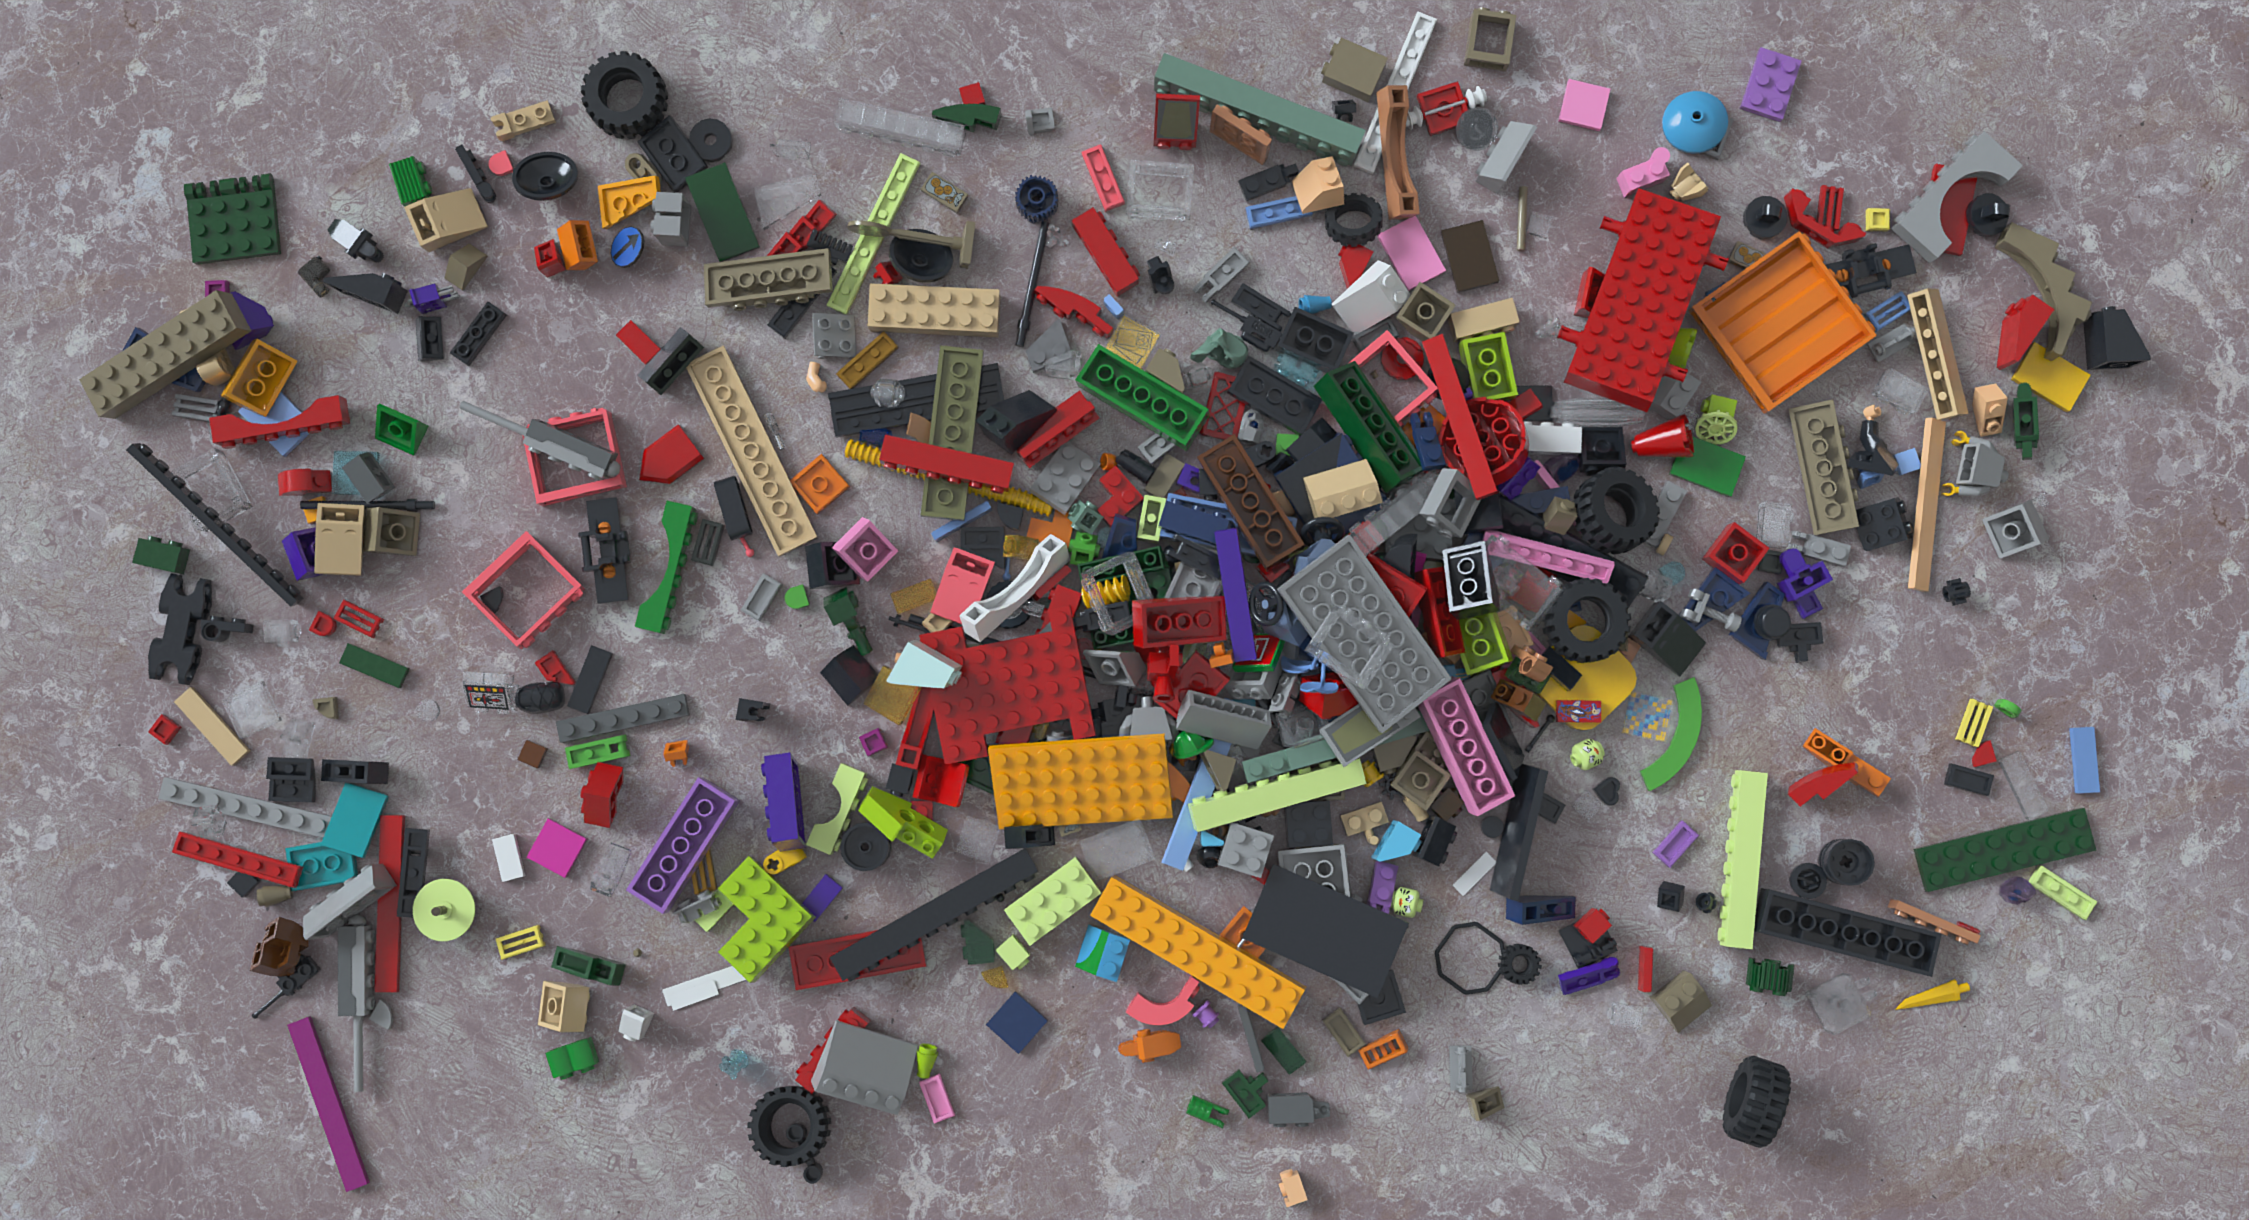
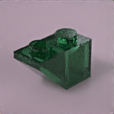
[961,919,996,965]

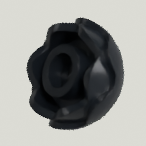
[1197,846,1222,868]

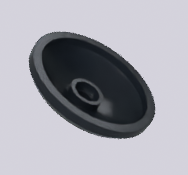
[512,152,578,201]
[889,229,953,283]

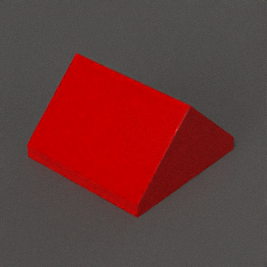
[1574,267,1605,318]

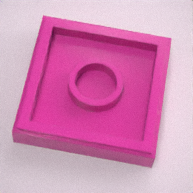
[527,818,588,878]

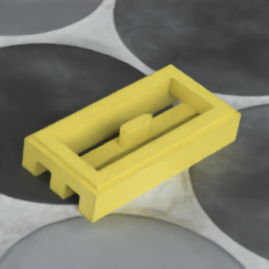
[1955,699,1993,747]
[496,925,546,960]

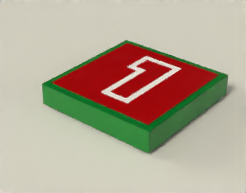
[1232,634,1286,672]

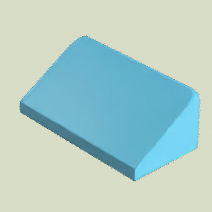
[1200,830,1224,847]

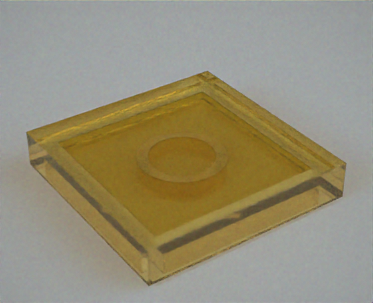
[863,666,921,725]

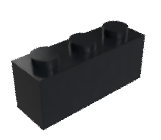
[638,327,704,395]

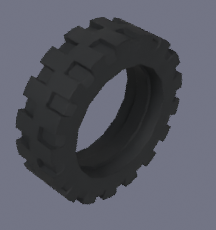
[1325,193,1383,247]

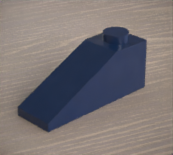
[1506,895,1576,925]

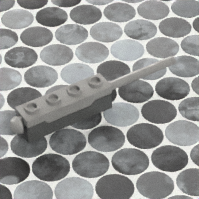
[460,401,620,480]
[338,915,375,1092]

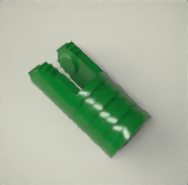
[1186,1095,1230,1129]

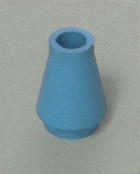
[1298,295,1332,314]

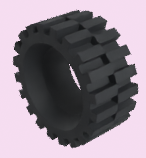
[747,1086,831,1167]

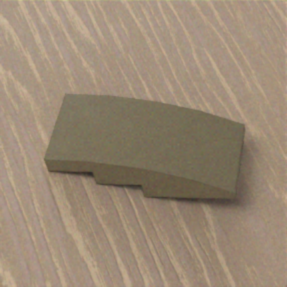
[1390,731,1451,811]

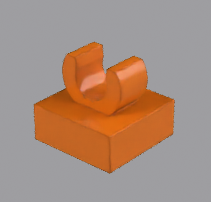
[1209,641,1234,668]
[663,740,689,767]

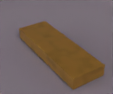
[836,331,899,389]

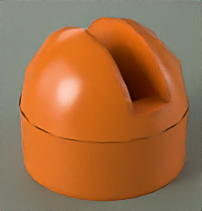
[1100,453,1118,470]

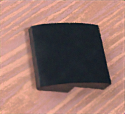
[266,757,316,802]

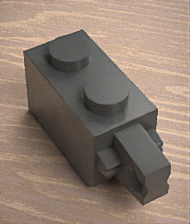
[1267,1092,1330,1127]

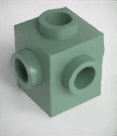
[1067,500,1103,535]

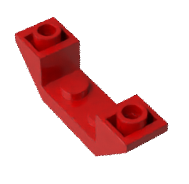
[1784,188,1866,249]

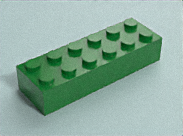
[1075,344,1210,451]

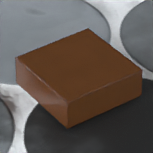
[517,740,548,768]

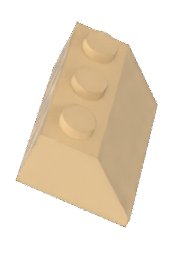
[1303,459,1383,518]

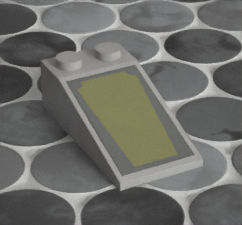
[1319,704,1421,767]

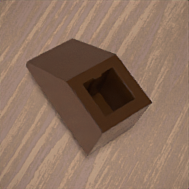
[1490,679,1546,722]

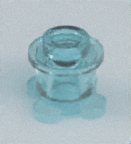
[719,1049,749,1080]

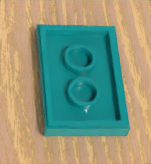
[321,783,389,859]
[285,842,358,892]

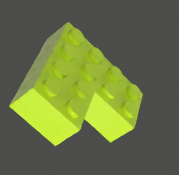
[718,856,816,983]

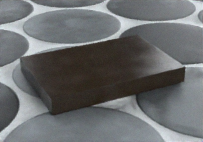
[1441,220,1500,293]

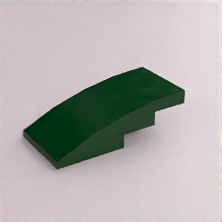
[685,162,760,262]

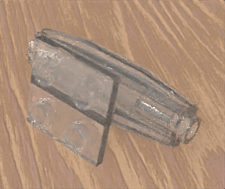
[1550,388,1645,427]

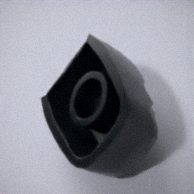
[514,682,565,714]

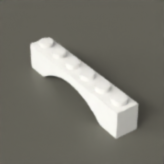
[959,534,1070,642]

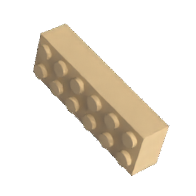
[867,284,1001,338]

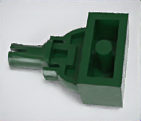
[823,586,873,656]

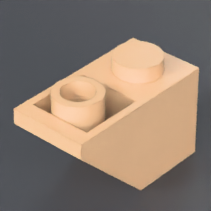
[1972,383,2008,437]

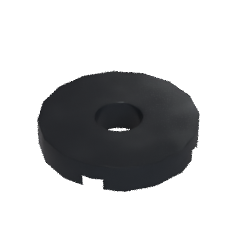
[689,118,733,162]

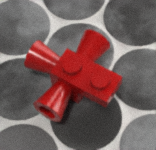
[1147,645,1183,702]

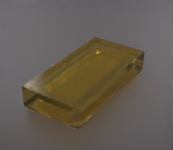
[890,578,937,614]

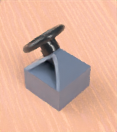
[1294,517,1345,575]
[1249,582,1309,646]

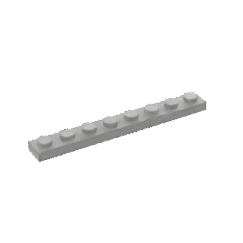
[158,777,332,837]

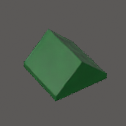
[375,403,429,456]

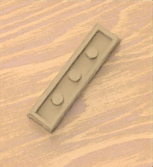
[174,687,251,766]

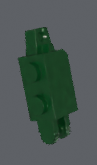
[2012,382,2039,460]

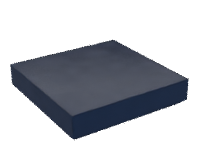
[986,991,1048,1054]

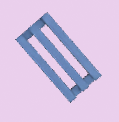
[1864,291,1911,332]

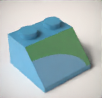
[1075,924,1130,982]

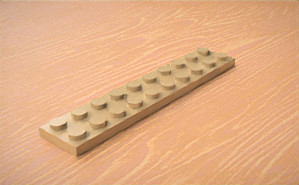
[686,346,818,557]

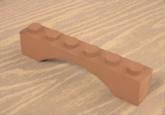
[1376,85,1420,220]

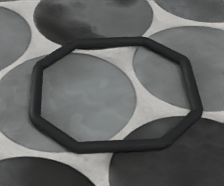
[1434,922,1505,995]

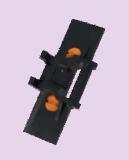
[1825,243,1917,298]
[578,497,631,604]

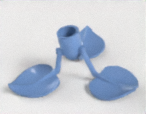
[1281,646,1339,694]

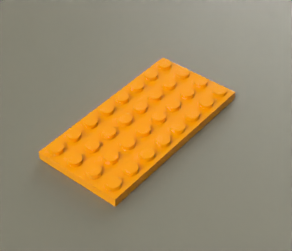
[988,733,1173,829]

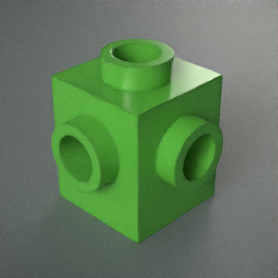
[1068,531,1101,565]

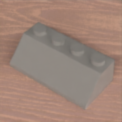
[303,863,397,940]

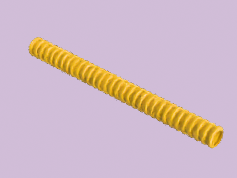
[845,439,1053,517]

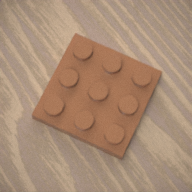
[1209,105,1272,165]

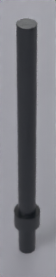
[1015,221,1050,347]
[300,499,435,512]

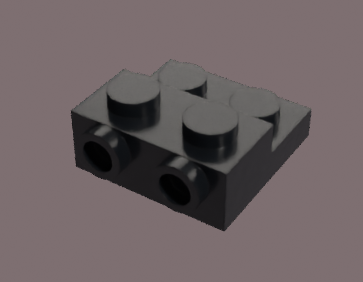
[1578,426,1627,476]

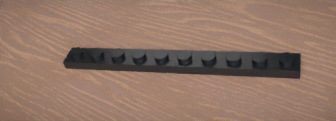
[126,443,304,607]

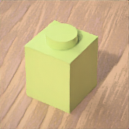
[996,934,1030,970]

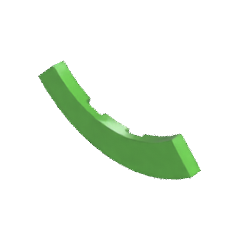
[1640,677,1702,791]

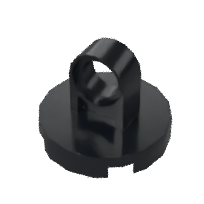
[1966,193,2011,237]
[1743,196,1788,239]

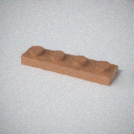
[1888,899,1981,945]

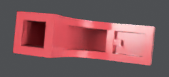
[1126,975,1200,1025]

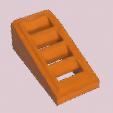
[1358,1029,1408,1070]

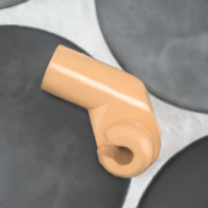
[806,362,827,393]

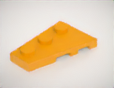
[598,176,661,229]

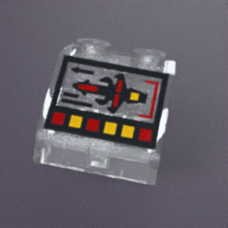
[463,671,520,714]

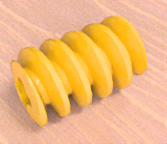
[1082,575,1130,609]

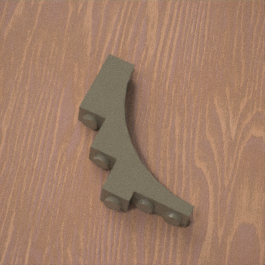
[1995,222,2092,361]

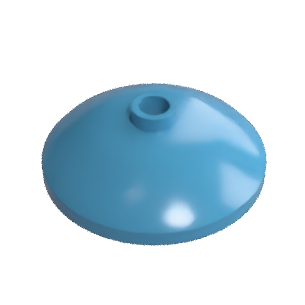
[1662,91,1728,154]

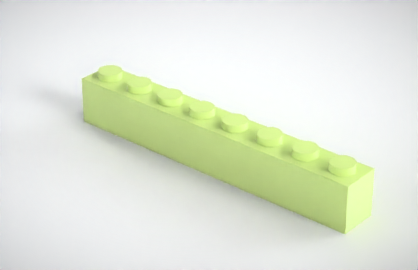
[1188,758,1366,832]
[1718,770,1768,949]

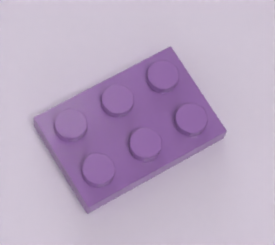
[1740,47,1802,122]

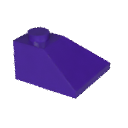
[231,291,274,350]

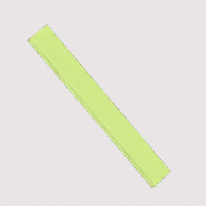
[827,153,920,315]

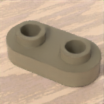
[625,153,662,186]

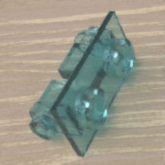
[1273,353,1319,387]

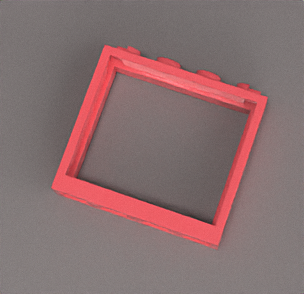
[1349,330,1438,428]
[522,408,627,506]
[462,531,585,650]

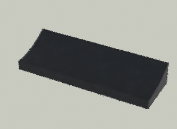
[1490,764,1548,901]

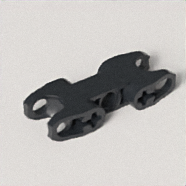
[148,573,212,685]

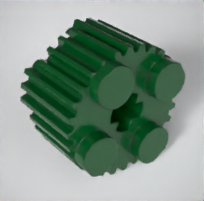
[1746,957,1795,996]

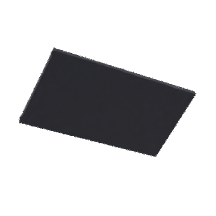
[1242,864,1409,998]

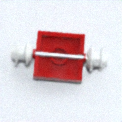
[1406,81,1487,136]

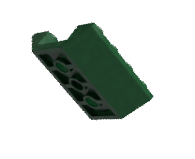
[1077,546,1173,650]

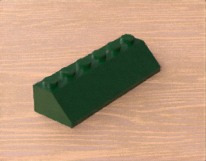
[1313,361,1423,493]

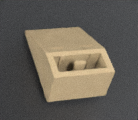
[404,188,488,252]
[314,503,366,576]

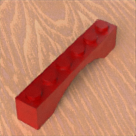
[209,395,350,449]
[896,686,934,770]

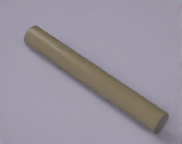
[1517,186,1528,251]

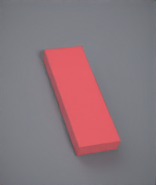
[1081,144,1125,212]

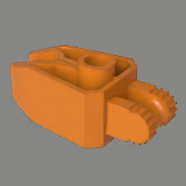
[1118,1029,1181,1063]

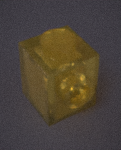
[1003,535,1039,561]

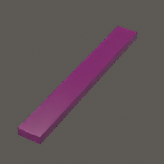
[287,1016,370,1192]

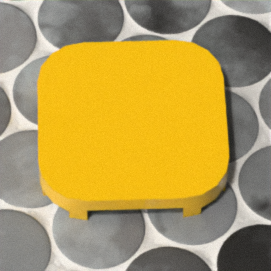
[1529,625,1637,730]

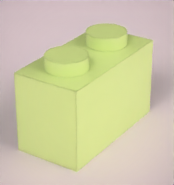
[1137,495,1166,544]

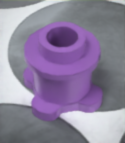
[1192,1000,1220,1028]

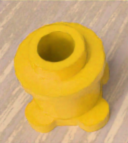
[1362,760,1385,787]

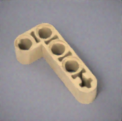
[180,308,235,386]

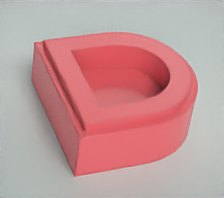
[489,150,514,176]

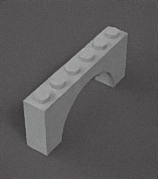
[1891,131,2023,263]

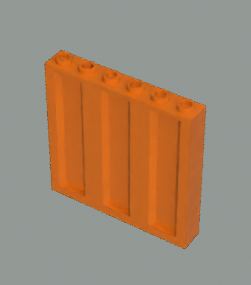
[1688,231,1877,414]

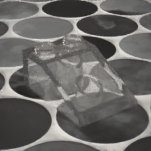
[1079,818,1156,882]

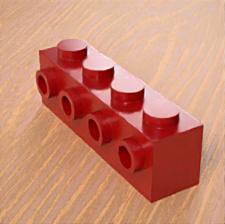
[795,1007,871,1094]

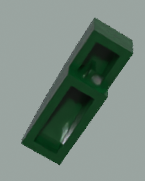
[932,104,1002,132]
[551,946,626,986]

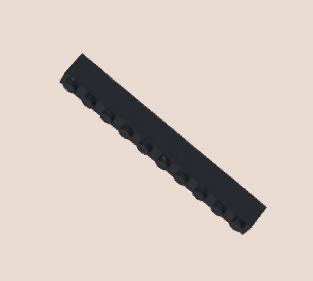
[830,848,1038,982]

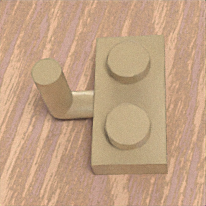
[1340,802,1389,845]

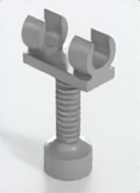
[1680,588,1742,632]

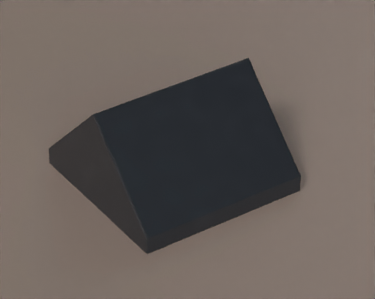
[820,645,881,706]

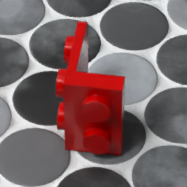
[912,754,969,808]

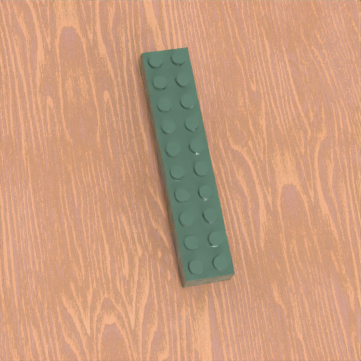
[1154,53,1366,166]

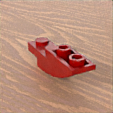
[1034,286,1113,339]

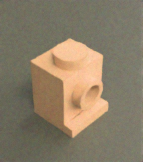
[1279,1169,1308,1207]

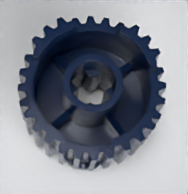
[1015,175,1059,224]

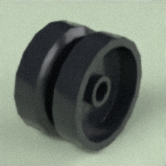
[840,822,892,871]

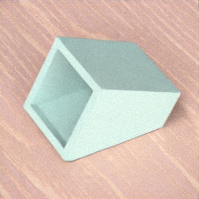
[887,640,962,688]

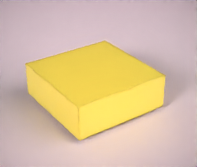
[1866,208,1890,232]

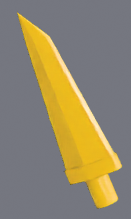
[1895,979,1970,1010]

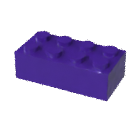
[761,752,806,852]

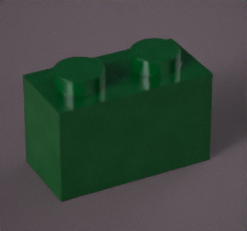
[132,535,190,575]

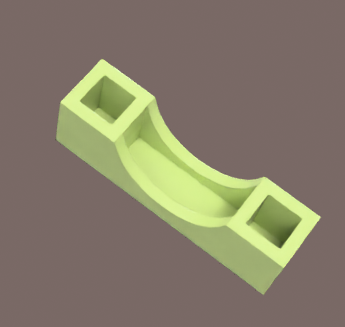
[806,763,869,855]

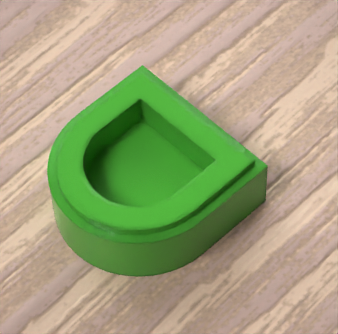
[785,584,810,609]
[1994,699,2022,718]

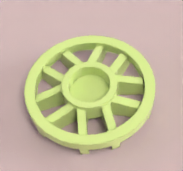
[1695,410,1738,445]

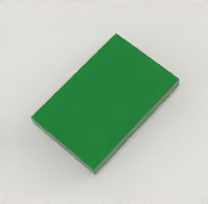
[1669,437,1746,497]

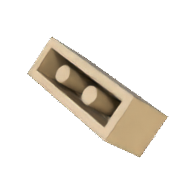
[1447,298,1519,343]

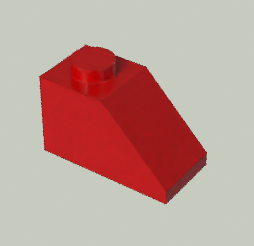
[1338,244,1374,289]

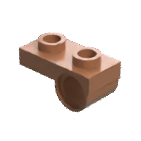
[1511,644,1553,682]

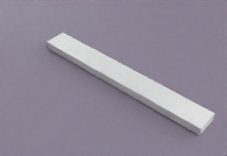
[1353,12,1437,175]

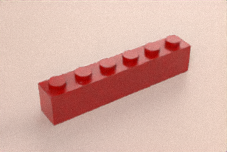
[879,435,1015,494]

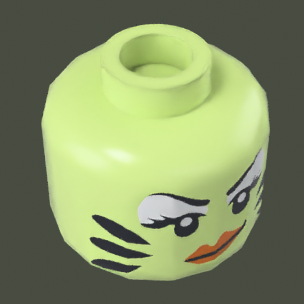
[1570,739,1605,771]
[1390,887,1424,918]

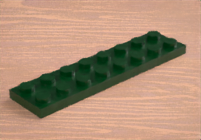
[1913,808,2097,892]

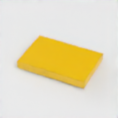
[2011,342,2091,412]

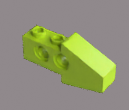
[858,786,948,859]

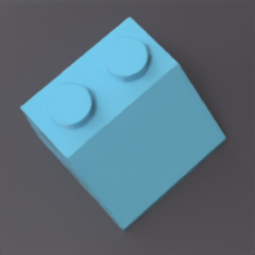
[1371,820,1421,862]

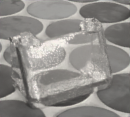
[1486,534,1563,632]

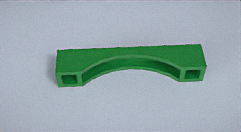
[635,500,698,634]

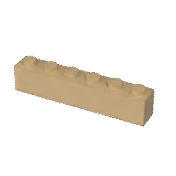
[1907,288,1969,420]

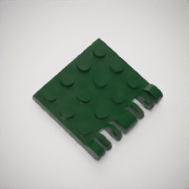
[184,173,281,265]

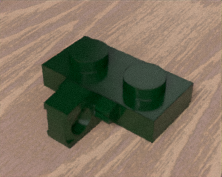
[1222,1069,1268,1119]

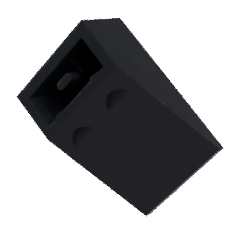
[1628,601,1706,677]

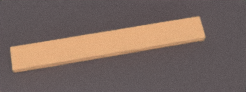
[1908,418,1946,592]

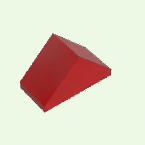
[534,239,566,278]

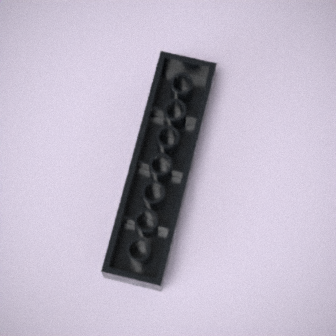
[1754,888,1942,977]

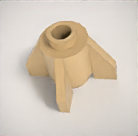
[1669,163,1709,202]

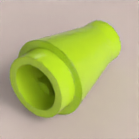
[917,1043,938,1079]

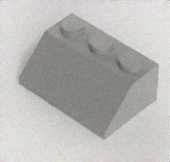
[1475,121,1537,194]

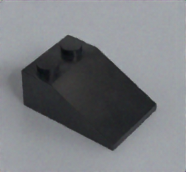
[323,273,408,314]
[975,390,1057,455]
[1442,541,1500,620]

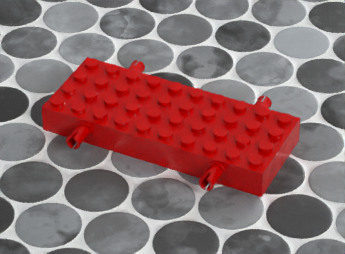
[1557,188,1729,412]

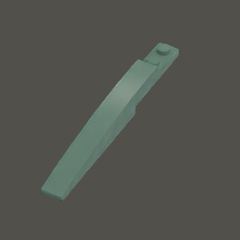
[1241,711,1430,783]

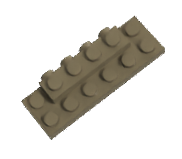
[704,248,833,311]
[1789,399,1859,535]

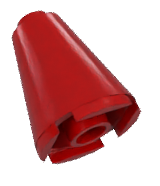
[1631,414,1694,458]

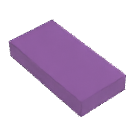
[1652,821,1699,868]

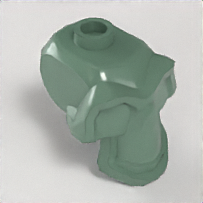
[1190,328,1248,369]

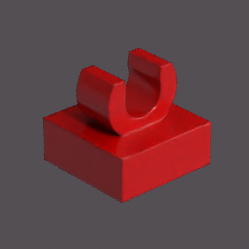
[873,261,903,284]

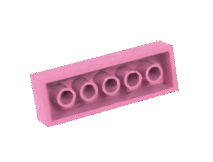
[1418,676,1515,816]

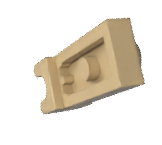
[491,100,556,141]

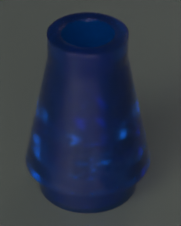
[859,428,892,448]

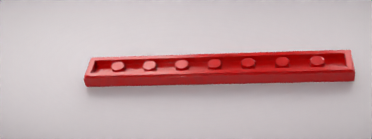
[1422,334,1498,500]
[375,815,405,992]

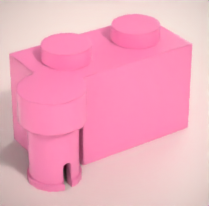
[1616,147,1670,198]

